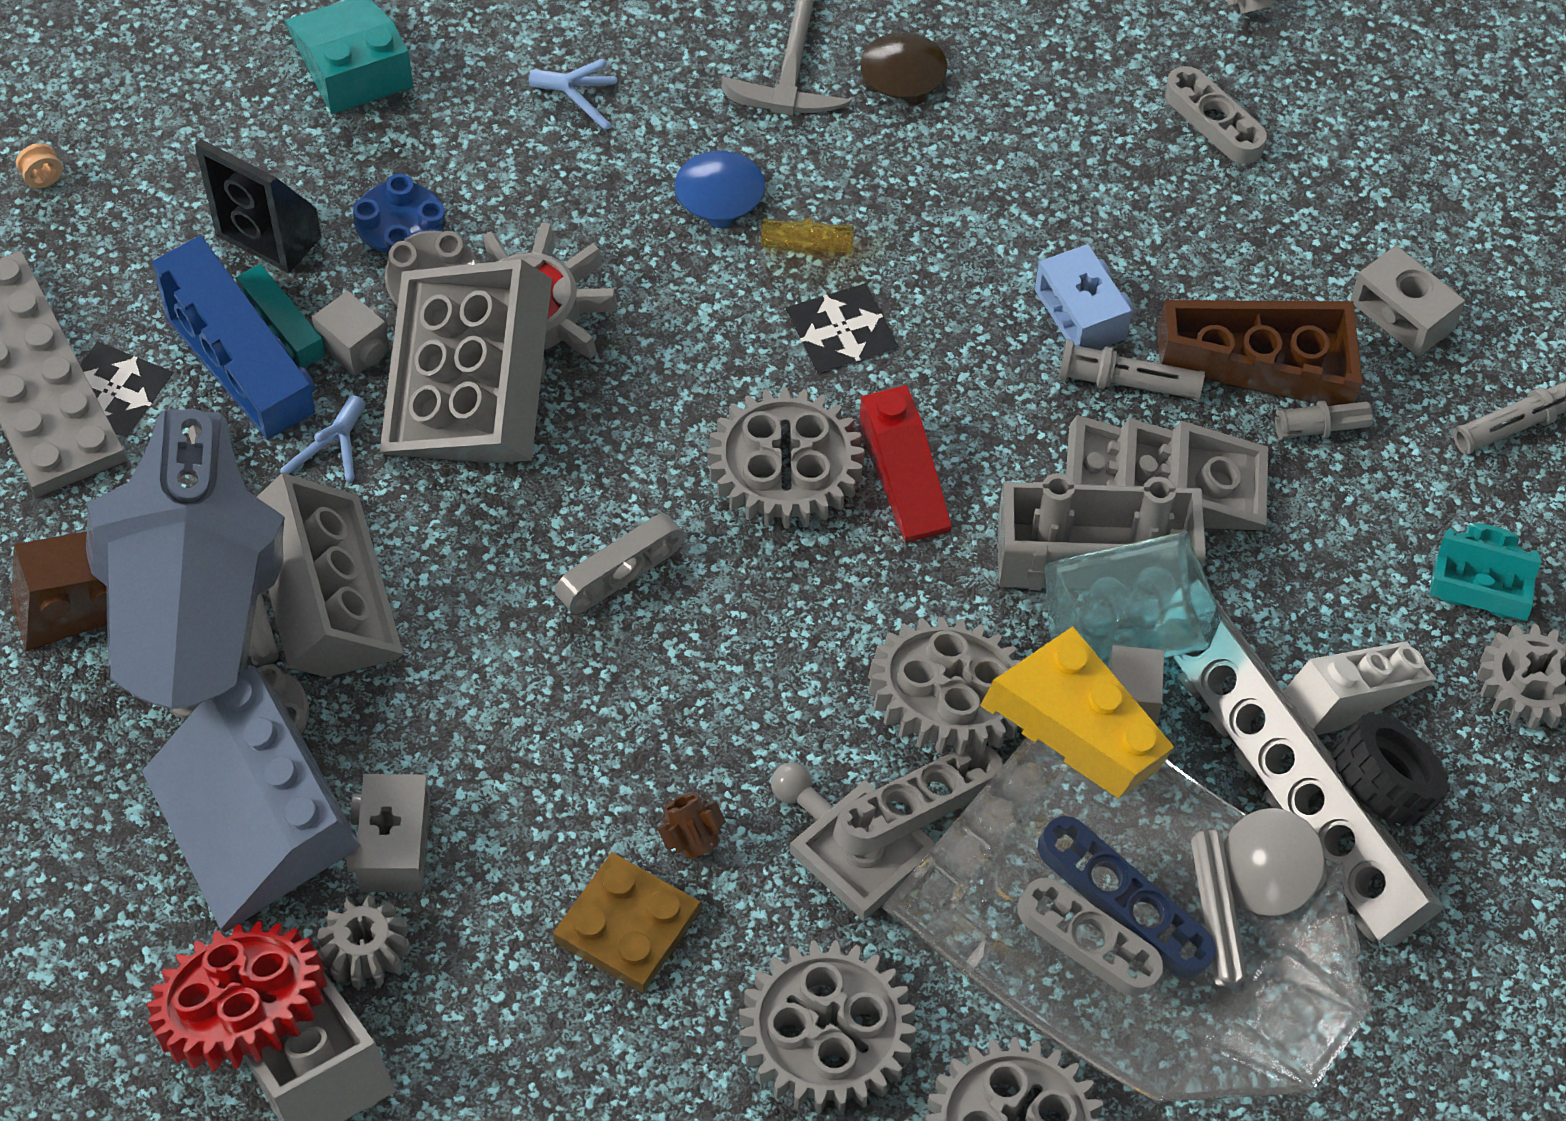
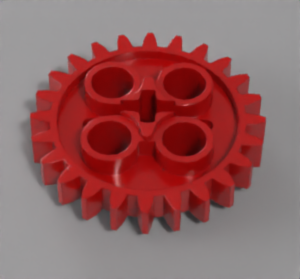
[147,922,327,1071]

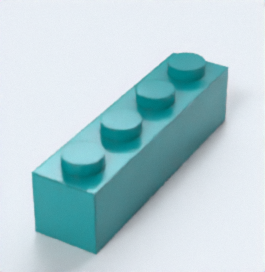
[236,263,325,367]

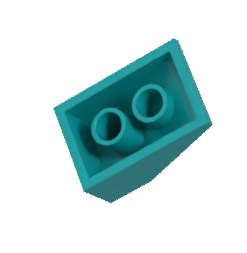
[285,0,413,114]

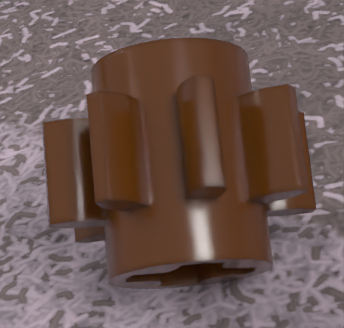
[657,793,726,858]

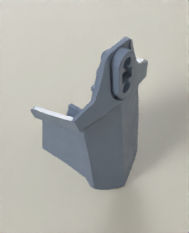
[86,409,285,710]

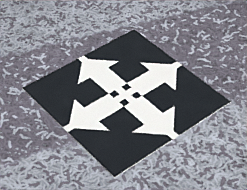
[785,283,899,374]
[80,341,174,438]

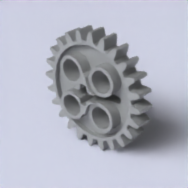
[708,387,864,528]
[868,617,1022,756]
[739,940,916,1114]
[925,1037,1103,1121]

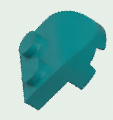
[1429,523,1541,621]

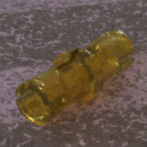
[761,218,854,255]

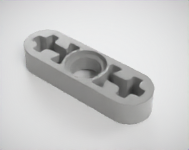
[1165,66,1267,164]
[555,513,685,614]
[1017,878,1163,996]

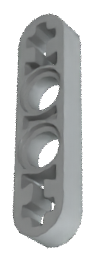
[834,745,1003,855]

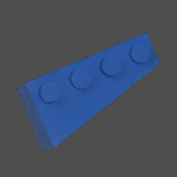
[152,235,316,440]

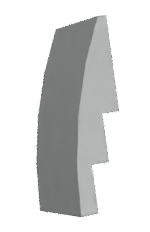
[1066,415,1268,530]

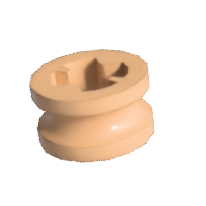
[16,143,63,189]

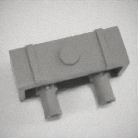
[998,473,1205,595]

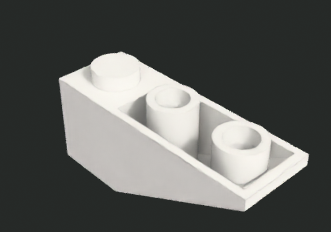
[1284,641,1436,735]

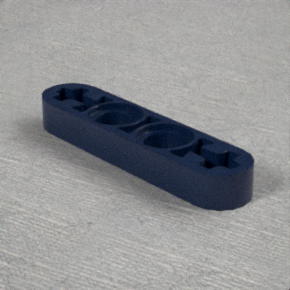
[1037,816,1216,979]

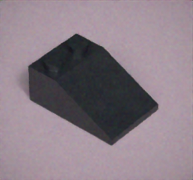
[194,139,322,273]

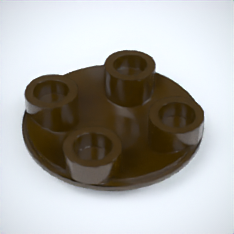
[860,32,947,105]

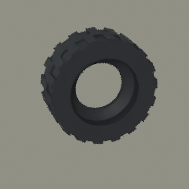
[1332,712,1450,827]

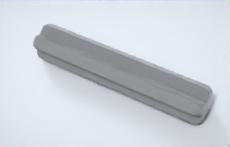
[1191,830,1247,987]

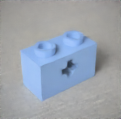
[1035,244,1133,350]

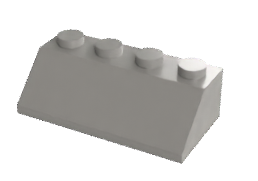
[257,473,403,677]

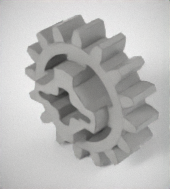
[1477,624,1566,730]

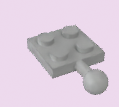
[771,762,939,921]

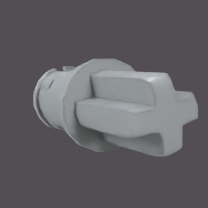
[1275,401,1373,440]

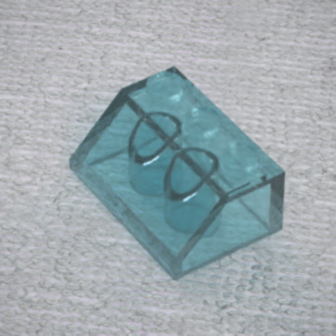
[1045,531,1222,667]

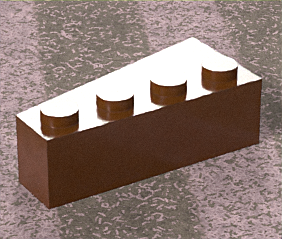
[1157,300,1362,406]
[10,531,107,651]

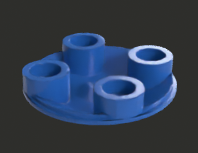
[675,150,765,228]
[353,174,445,254]

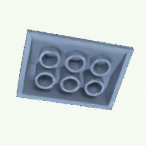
[142,665,361,933]

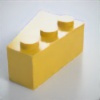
[980,626,1174,799]

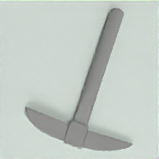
[721,0,851,115]

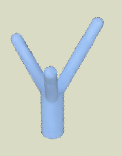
[529,59,618,130]
[280,395,366,482]

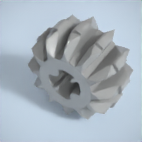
[317,895,410,991]

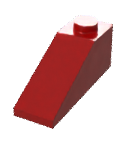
[859,385,952,543]

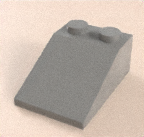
[243,972,396,1121]

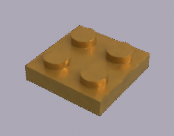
[553,852,701,994]

